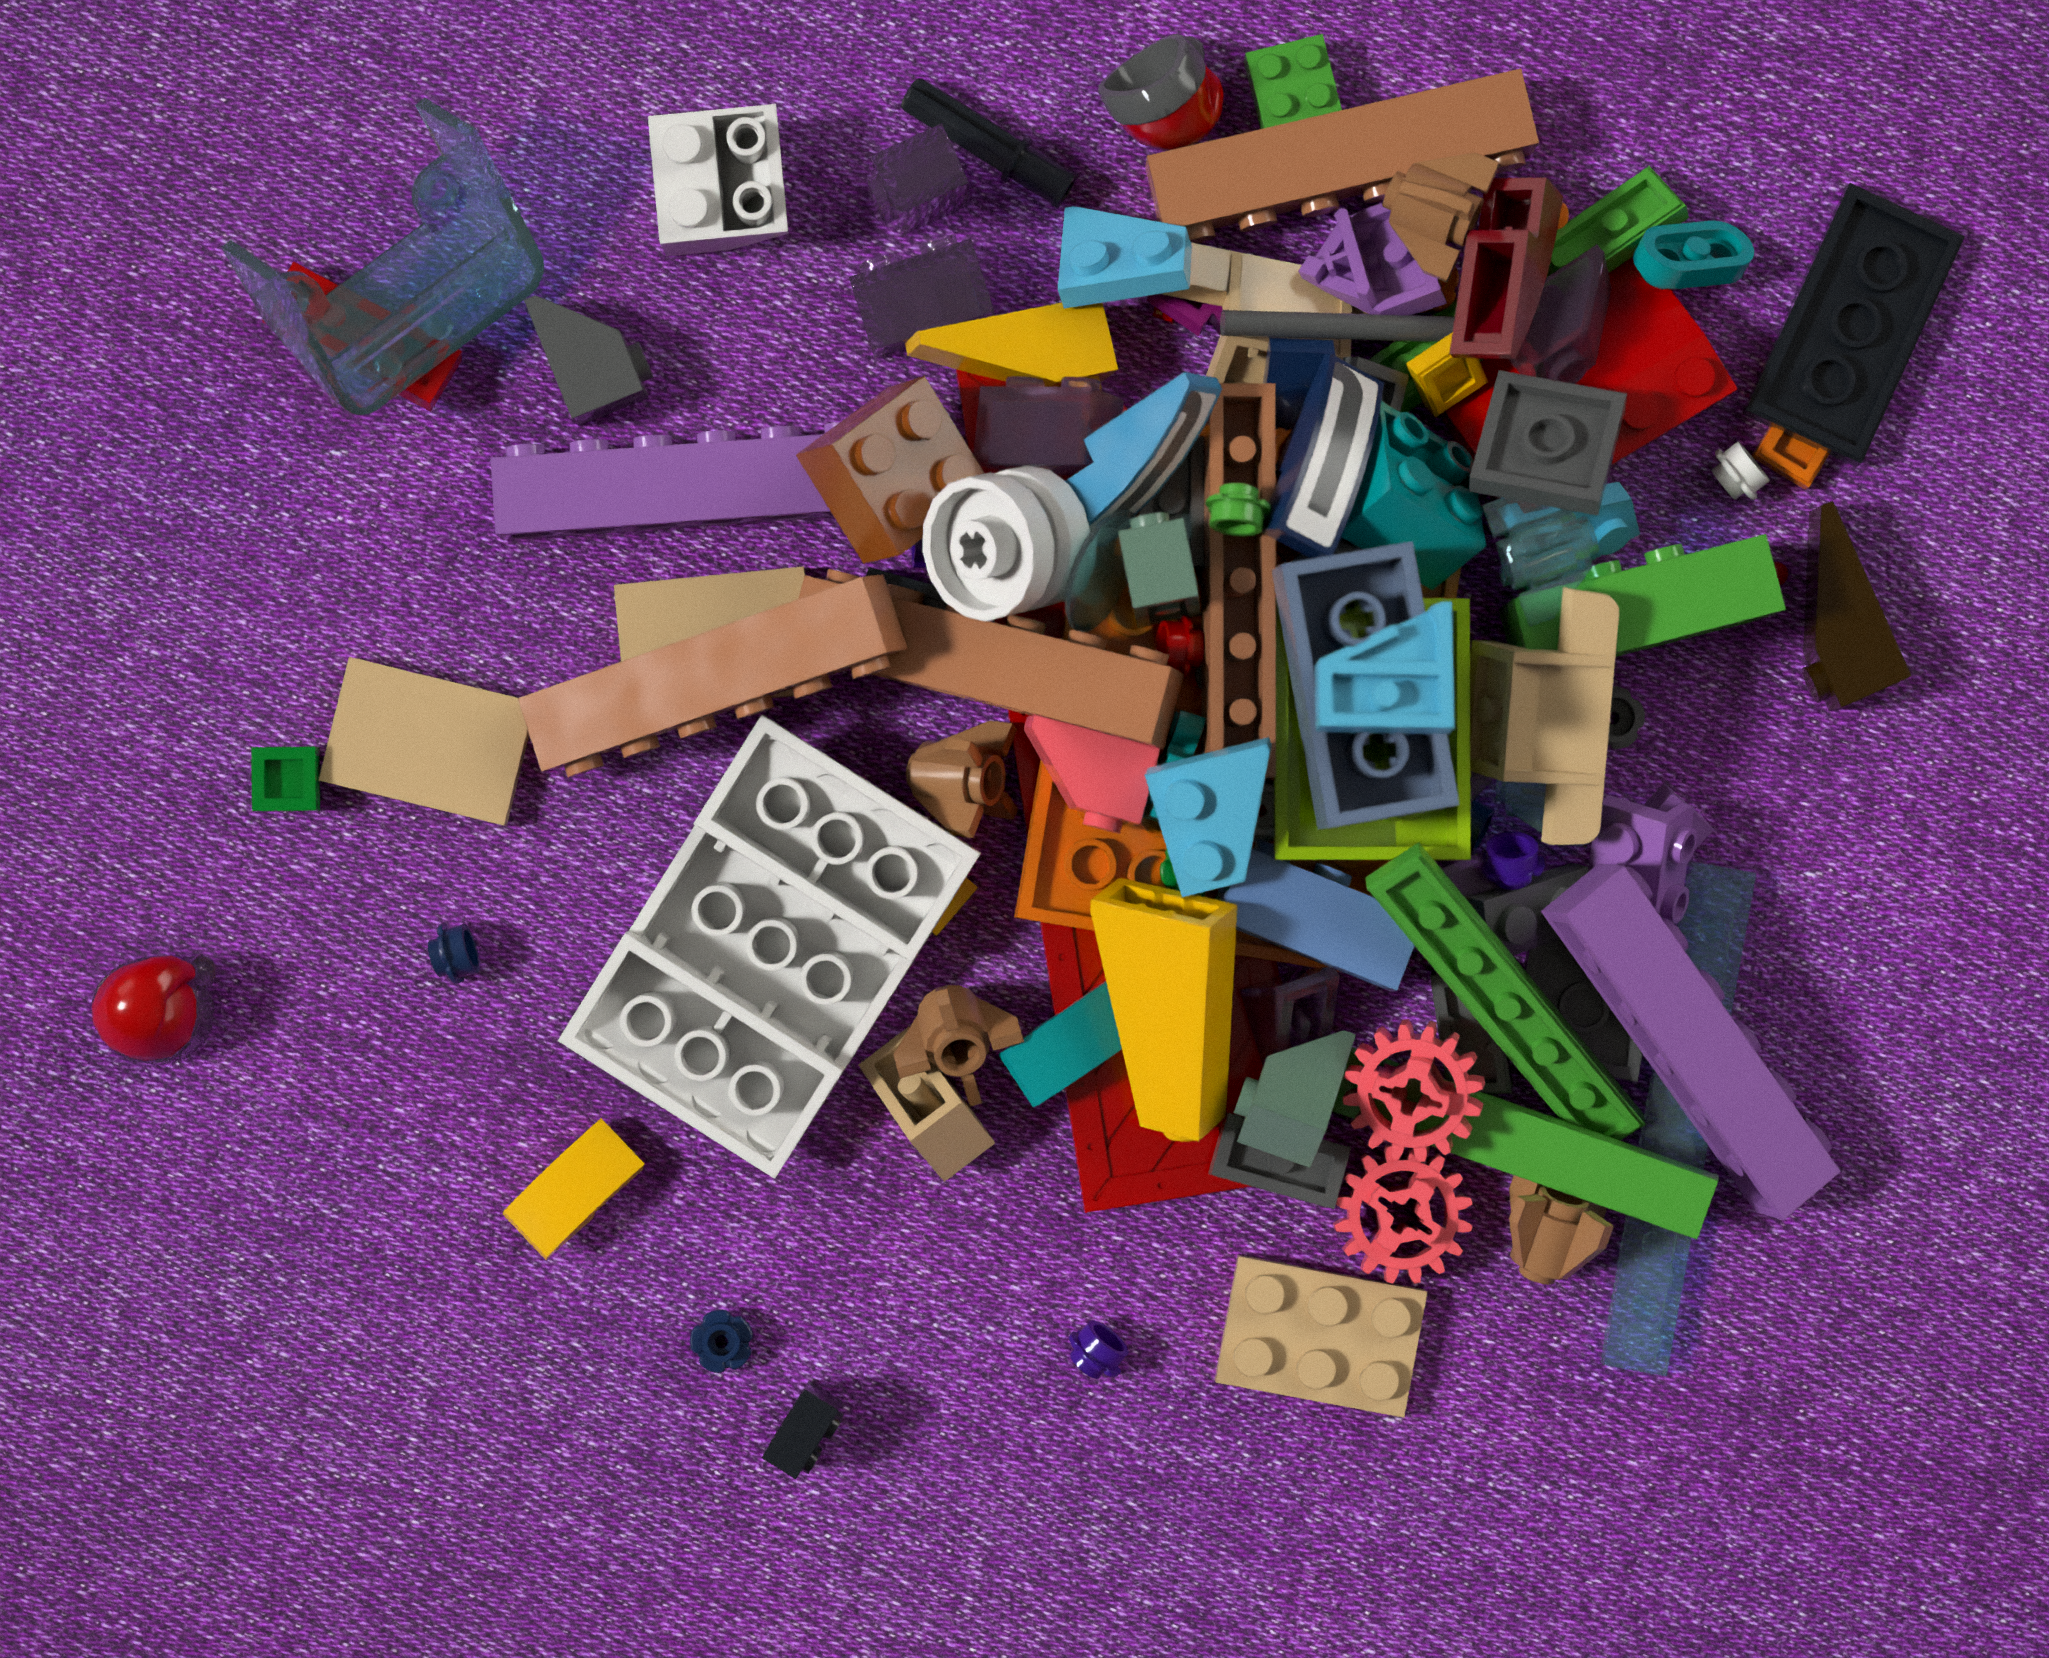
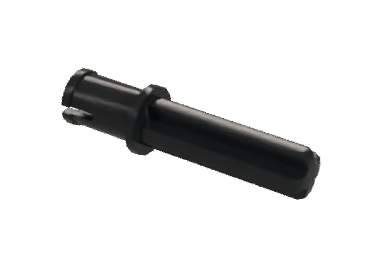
[901,78,1078,209]

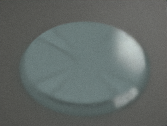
[1065,509,1136,632]

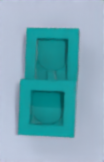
[998,981,1122,1108]

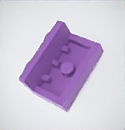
[1588,795,1698,924]

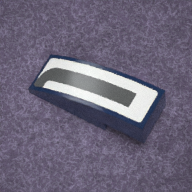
[1261,353,1384,558]

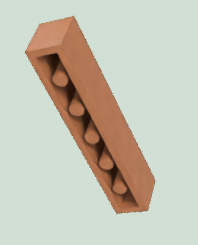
[1145,68,1539,244]
[1201,383,1276,779]
[798,569,1184,750]
[518,574,908,778]

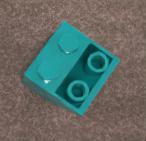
[1341,401,1486,590]

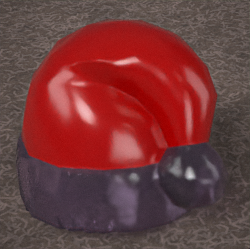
[91,954,218,1065]

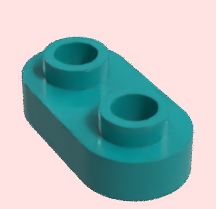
[1633,220,1754,289]

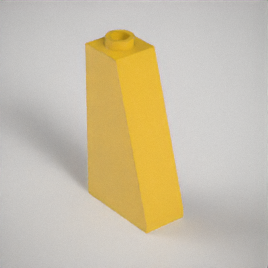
[1090,878,1237,1142]

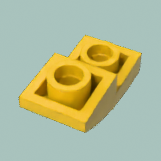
[503,1118,645,1260]

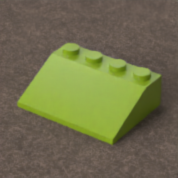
[1274,598,1471,860]

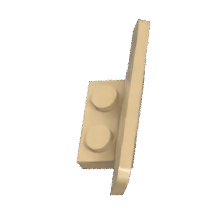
[1163,243,1368,383]
[1470,587,1619,845]

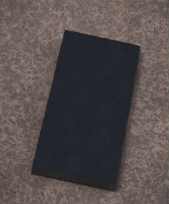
[1741,183,1965,467]

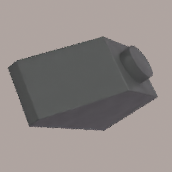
[524,295,653,426]

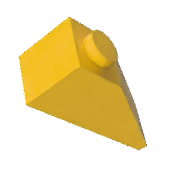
[905,303,1118,399]

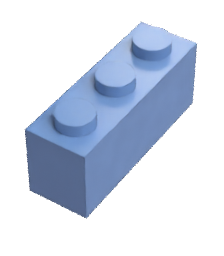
[1215,839,1415,991]

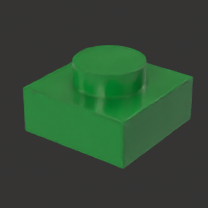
[251,747,320,812]

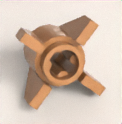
[1383,153,1500,283]
[906,721,1018,838]
[893,985,1024,1107]
[1509,1175,1614,1285]

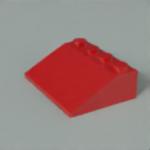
[1440,257,1738,515]

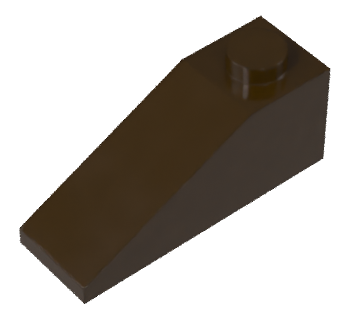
[1802,500,1912,711]

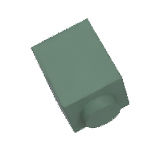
[1118,512,1201,628]
[1233,1030,1356,1168]

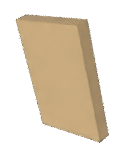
[614,566,817,698]
[319,657,529,826]

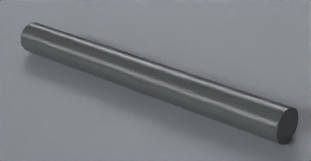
[1220,310,1455,342]

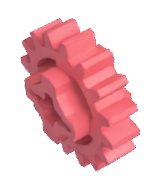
[1343,1019,1485,1162]
[1333,1144,1473,1284]

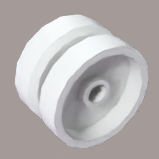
[922,465,1091,621]

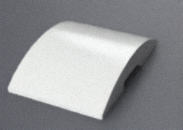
[558,715,981,1179]

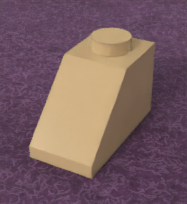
[858,1027,995,1182]

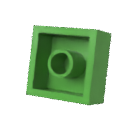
[1243,34,1342,129]

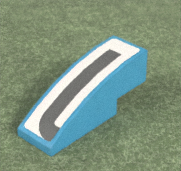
[1065,372,1222,544]

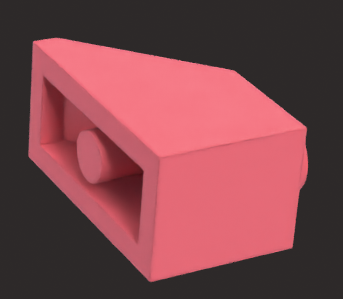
[1024,714,1160,834]

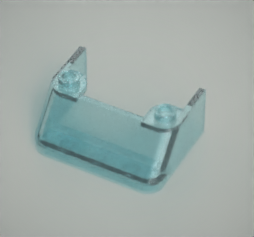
[221,98,544,415]

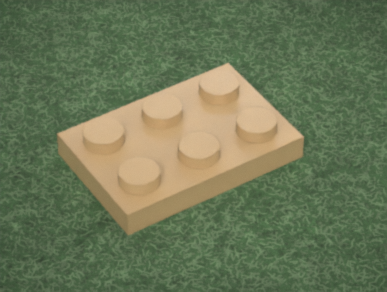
[1214,1255,1427,1418]

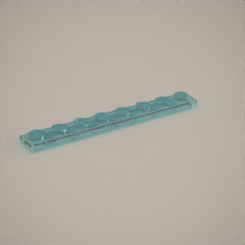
[1600,862,1756,1377]

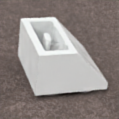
[648,104,789,256]

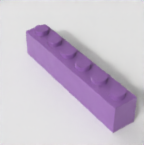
[490,422,840,540]
[1541,864,1841,1220]

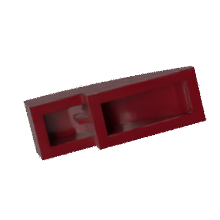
[1449,177,1563,359]

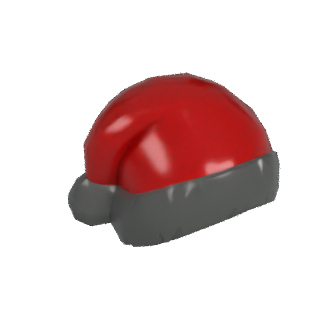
[1098,33,1224,152]

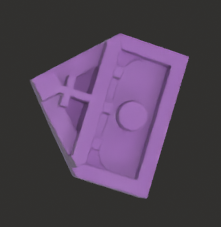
[1298,202,1447,315]

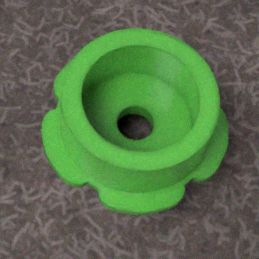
[1205,483,1271,536]

